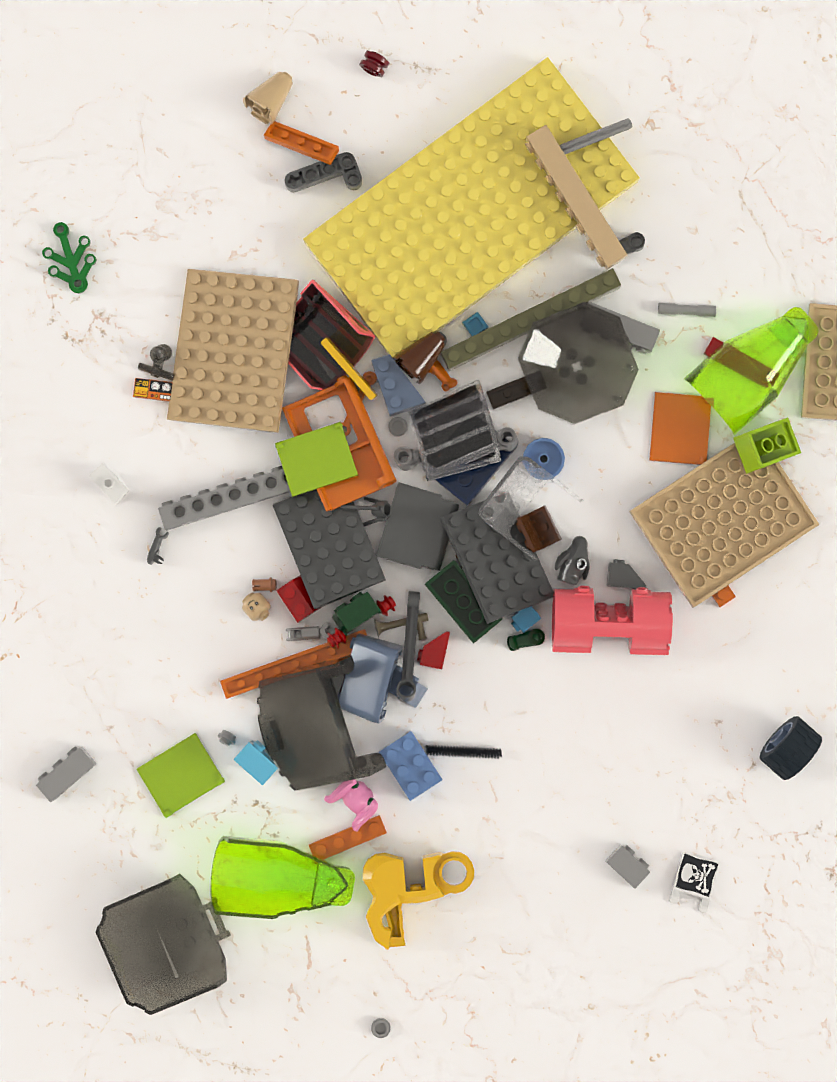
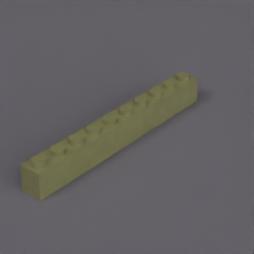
[441,268,621,371]

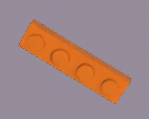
[264,121,339,165]
[309,815,387,863]

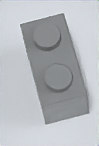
[605,844,650,889]

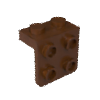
[516,505,562,553]

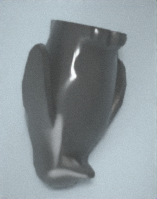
[554,536,590,585]

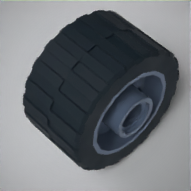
[759,716,822,780]

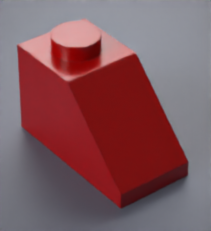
[417,631,450,670]

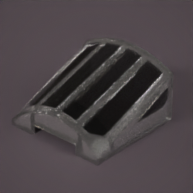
[407,379,501,481]

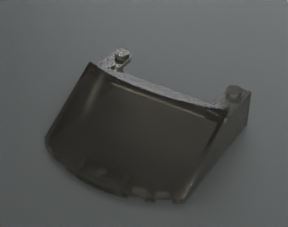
[257,656,387,791]

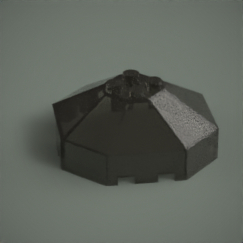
[517,302,639,425]

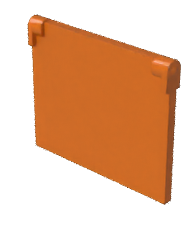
[649,392,712,465]

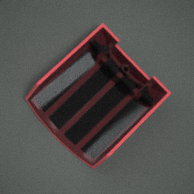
[288,280,375,390]

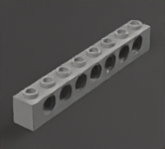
[158,466,290,531]

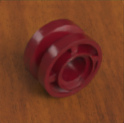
[359,50,390,78]

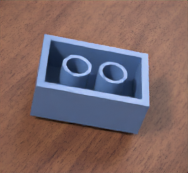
[379,731,443,801]

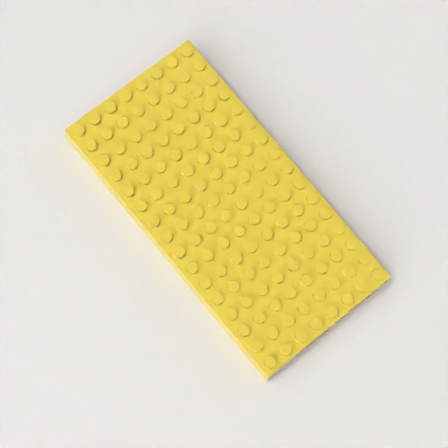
[303,57,640,363]

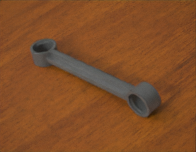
[396,591,420,702]

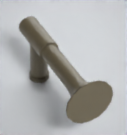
[374,613,429,640]

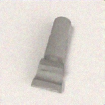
[286,622,335,641]

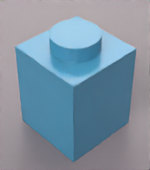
[511,606,541,633]

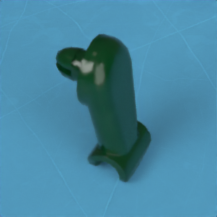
[507,628,545,651]

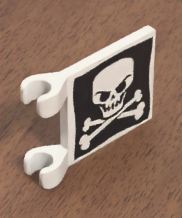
[669,852,720,913]

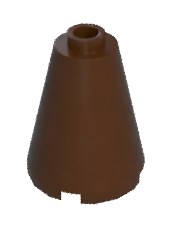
[393,332,445,384]

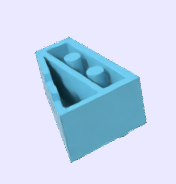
[233,740,278,786]

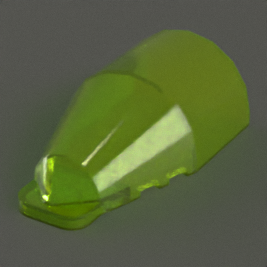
[684,307,819,436]
[210,835,355,919]

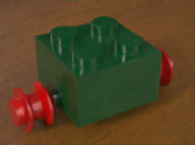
[326,591,396,649]

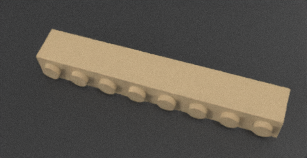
[525,125,628,270]

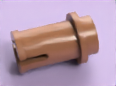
[252,577,277,592]

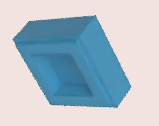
[462,311,489,337]

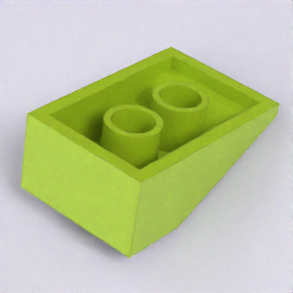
[733,417,801,474]

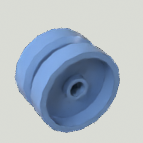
[523,438,565,480]

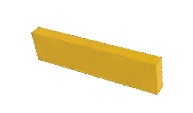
[321,338,378,400]

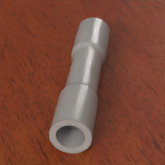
[658,303,716,317]

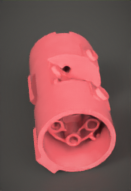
[552,585,673,655]

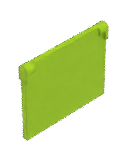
[275,421,358,497]
[136,733,225,818]

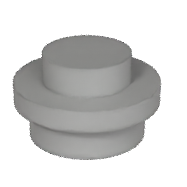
[218,730,236,746]

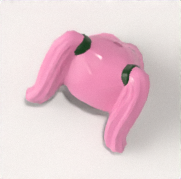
[324,778,378,832]

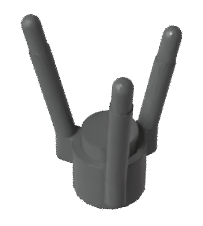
[341,497,391,527]

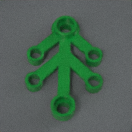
[42,222,97,294]

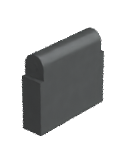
[376,482,460,571]

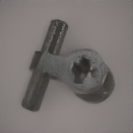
[138,344,175,381]

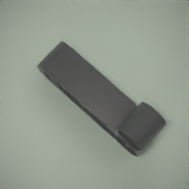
[284,152,362,193]

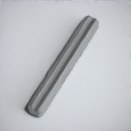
[560,118,633,154]

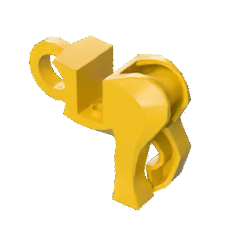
[363,851,474,950]

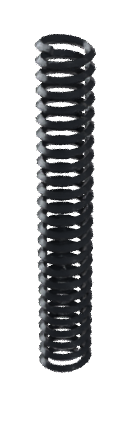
[425,744,502,759]

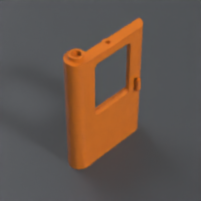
[282,375,397,511]

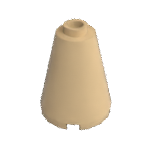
[243,72,293,124]

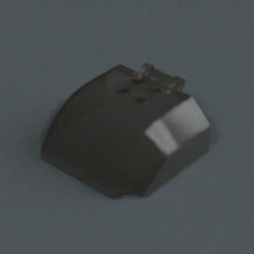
[95,873,231,1015]

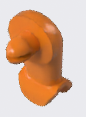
[429,360,457,392]

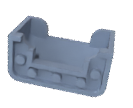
[335,633,403,724]

